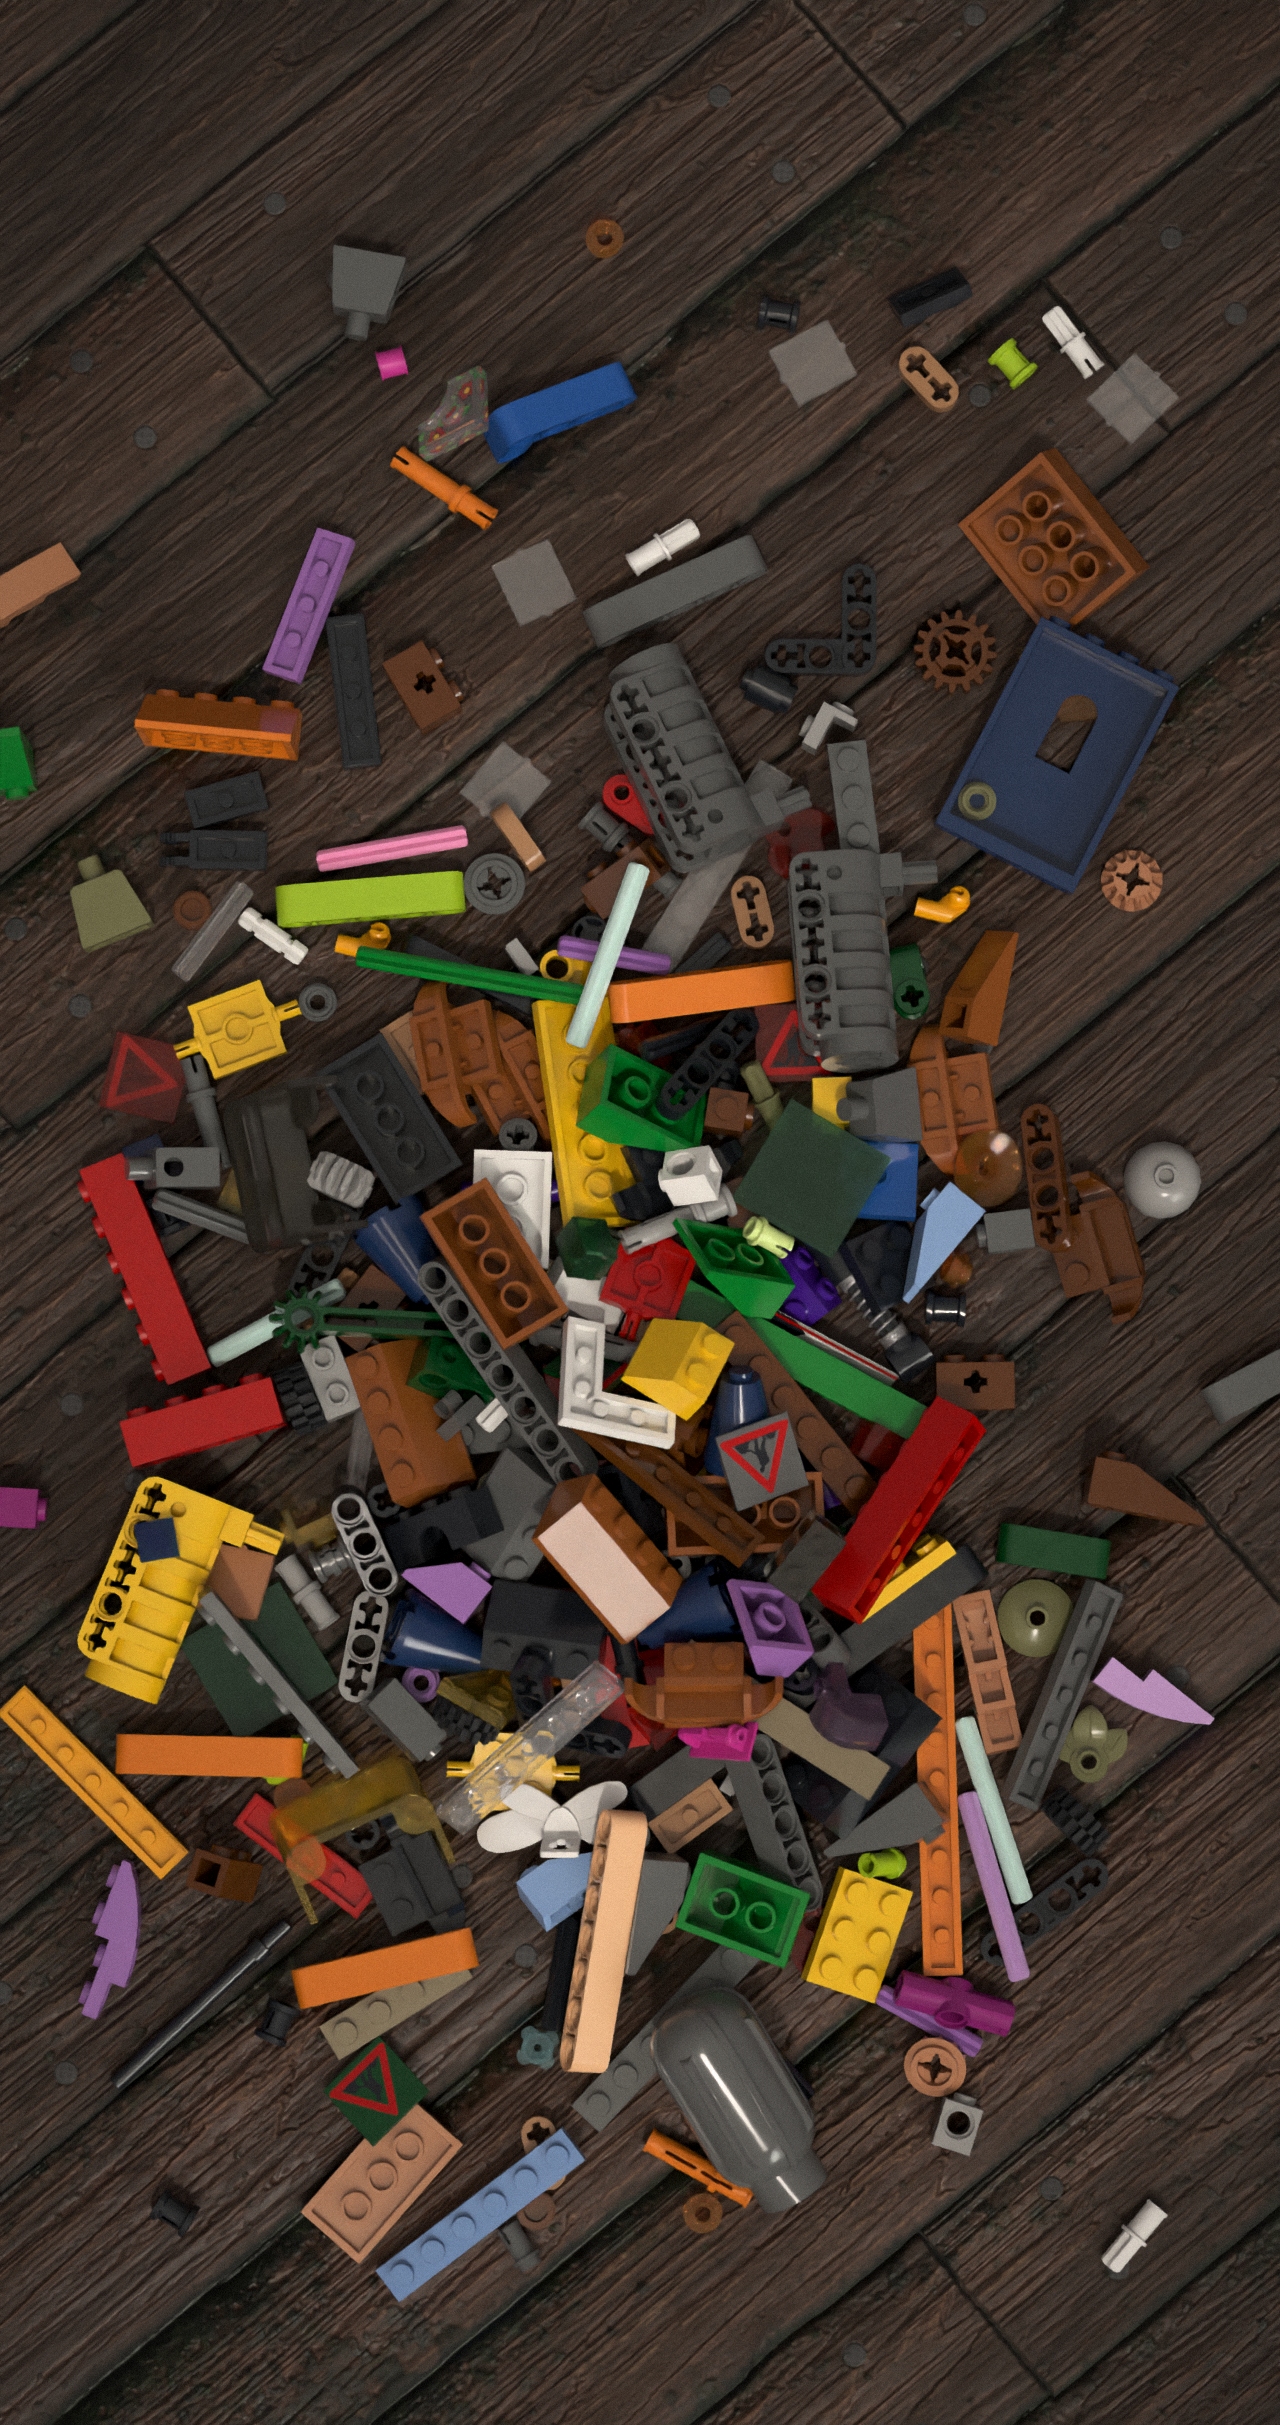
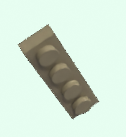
[319,1969,473,2060]

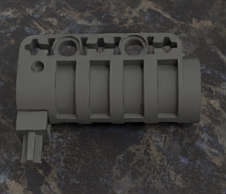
[602,643,812,873]
[787,849,938,1073]

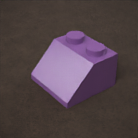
[401,1562,493,1624]
[726,1579,815,1678]

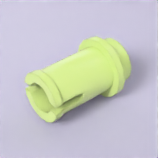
[743,1216,795,1259]

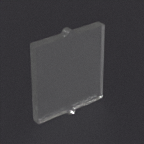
[768,320,857,407]
[1087,353,1179,445]
[491,539,577,627]
[460,741,552,821]

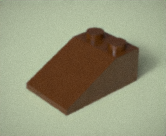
[1081,1451,1205,1527]

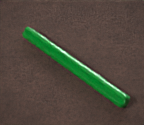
[355,946,584,1005]

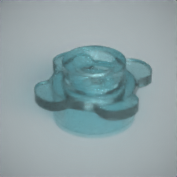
[516,2026,559,2069]

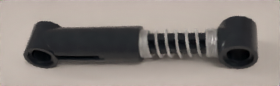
[757,1158,937,1384]

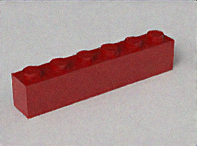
[76,1153,214,1387]
[811,1396,987,1625]

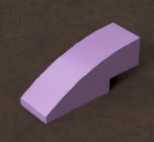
[1091,1657,1215,1725]

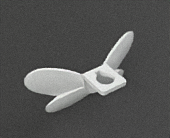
[477,1781,650,1858]

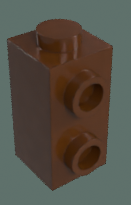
[580,838,672,919]
[703,1087,755,1139]
[185,1844,263,1903]

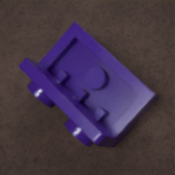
[778,1241,842,1327]

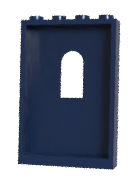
[934,615,1179,896]

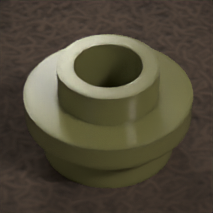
[958,782,996,821]

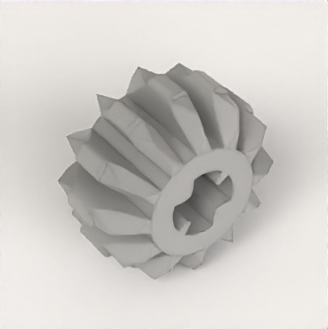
[307,1151,375,1208]

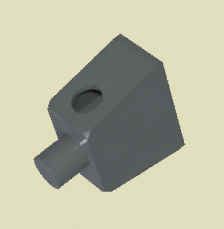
[332,245,407,341]
[836,1067,923,1143]
[124,1147,220,1190]

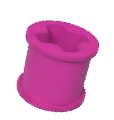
[375,345,409,381]

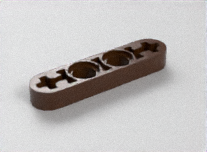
[1021,1104,1073,1253]

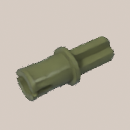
[740,1060,793,1135]

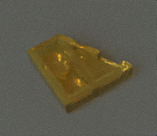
[436,1669,531,1730]

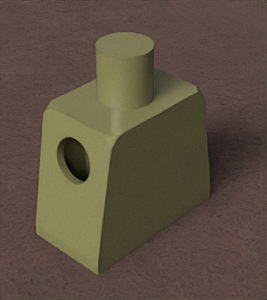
[70,855,155,954]

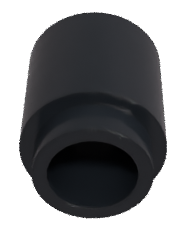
[739,664,799,715]

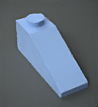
[902,1182,986,1304]
[516,1852,593,1932]

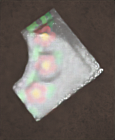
[418,365,489,462]

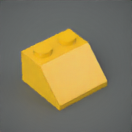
[621,1318,735,1421]

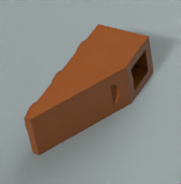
[938,930,1019,1046]

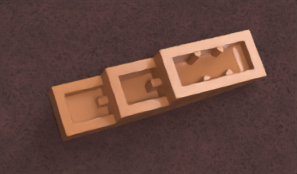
[0,542,81,629]
[952,1590,1022,1756]

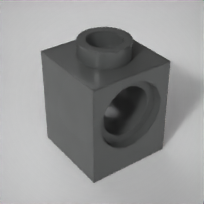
[976,1208,1035,1255]

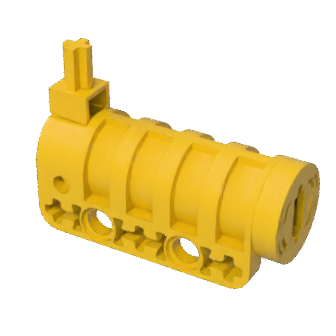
[77,1477,285,1704]

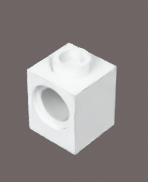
[658,1145,723,1207]

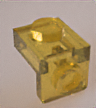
[278,1509,339,1548]

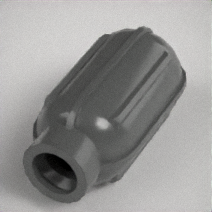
[650,1986,828,2213]

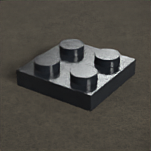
[838,1220,937,1316]

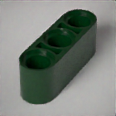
[994,1523,1112,1580]

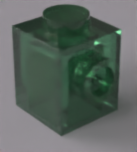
[555,1216,618,1281]

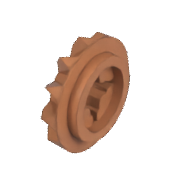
[1101,850,1163,911]
[904,2035,967,2097]

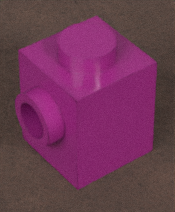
[0,1487,48,1529]

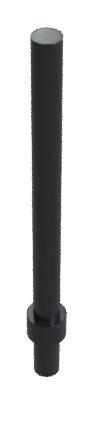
[110,1918,293,2090]

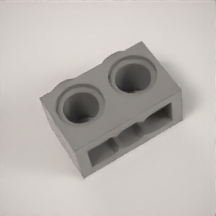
[300,1336,362,1423]

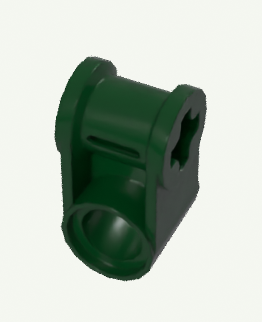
[889,942,930,1020]

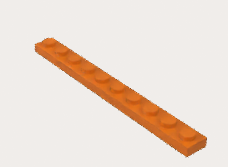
[912,1603,963,1976]

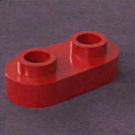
[603,775,667,837]

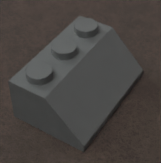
[461,1444,575,1583]

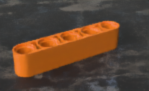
[607,960,796,1023]
[115,1734,303,1778]
[291,1927,480,2009]

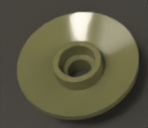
[997,1579,1074,1657]

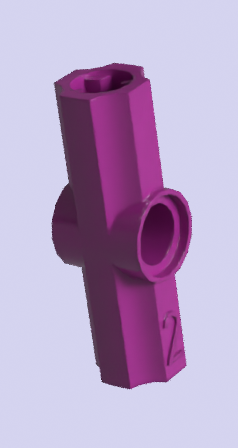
[893,1970,1016,2037]

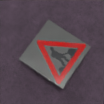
[714,1411,809,1511]

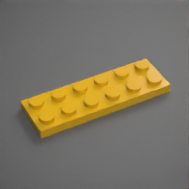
[532,997,641,1231]

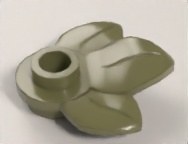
[1058,1705,1128,1784]

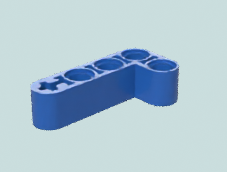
[481,362,637,464]

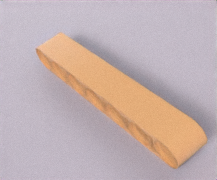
[560,1809,648,2073]

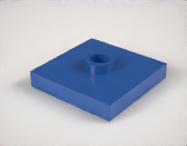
[837,1140,919,1222]

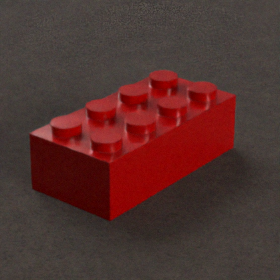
[119,1373,288,1469]

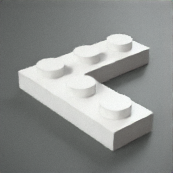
[557,1316,676,1449]

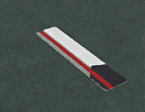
[762,1310,899,1387]

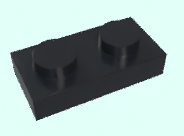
[887,267,973,328]
[184,771,269,830]

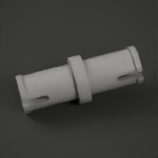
[274,1554,340,1631]

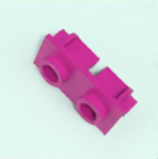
[678,1722,759,1762]

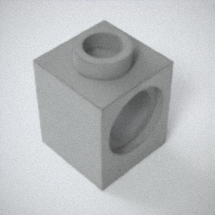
[930,2092,983,2156]

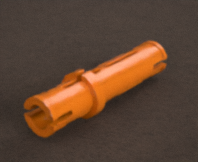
[390,446,498,531]
[643,2128,753,2208]

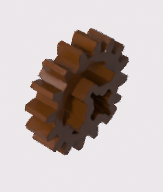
[913,610,997,696]

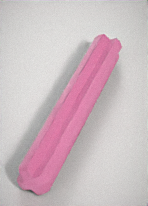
[316,825,468,872]

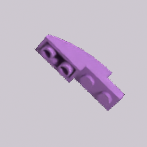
[79,1859,141,2019]

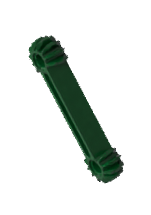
[269,1286,527,1354]

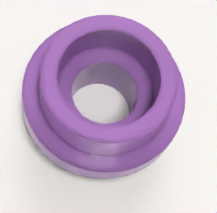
[402,1667,441,1702]

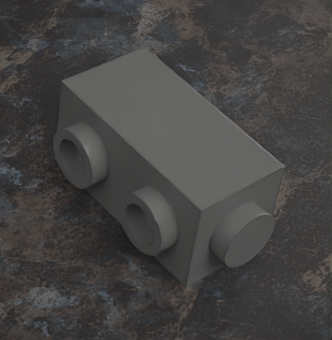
[359,1678,447,1762]

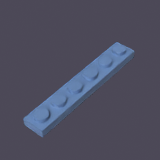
[376,2127,586,2302]

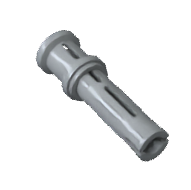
[618,1183,737,1255]

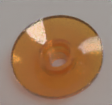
[953,1129,1023,1207]

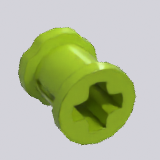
[988,338,1038,390]

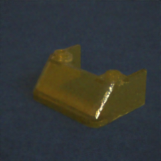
[268,1756,456,1925]

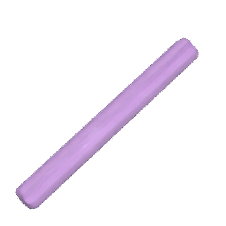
[957,1791,1030,1982]

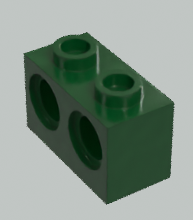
[405,1334,495,1405]

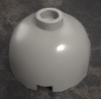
[1123,1141,1201,1219]

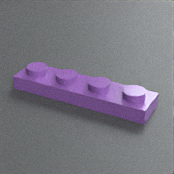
[262,527,356,685]

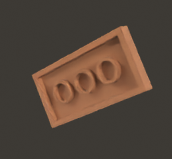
[300,2103,464,2264]

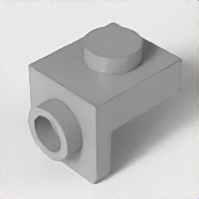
[799,701,858,755]

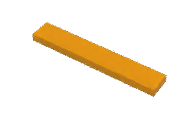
[0,1685,190,1879]

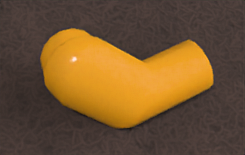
[914,886,970,923]
[335,922,391,957]

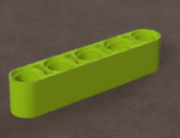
[275,871,466,928]

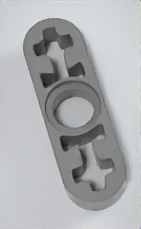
[339,1591,389,1702]

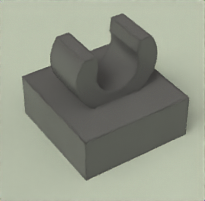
[433,1389,486,1442]

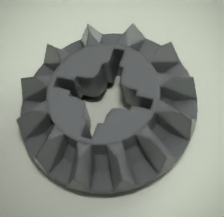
[464,853,525,915]

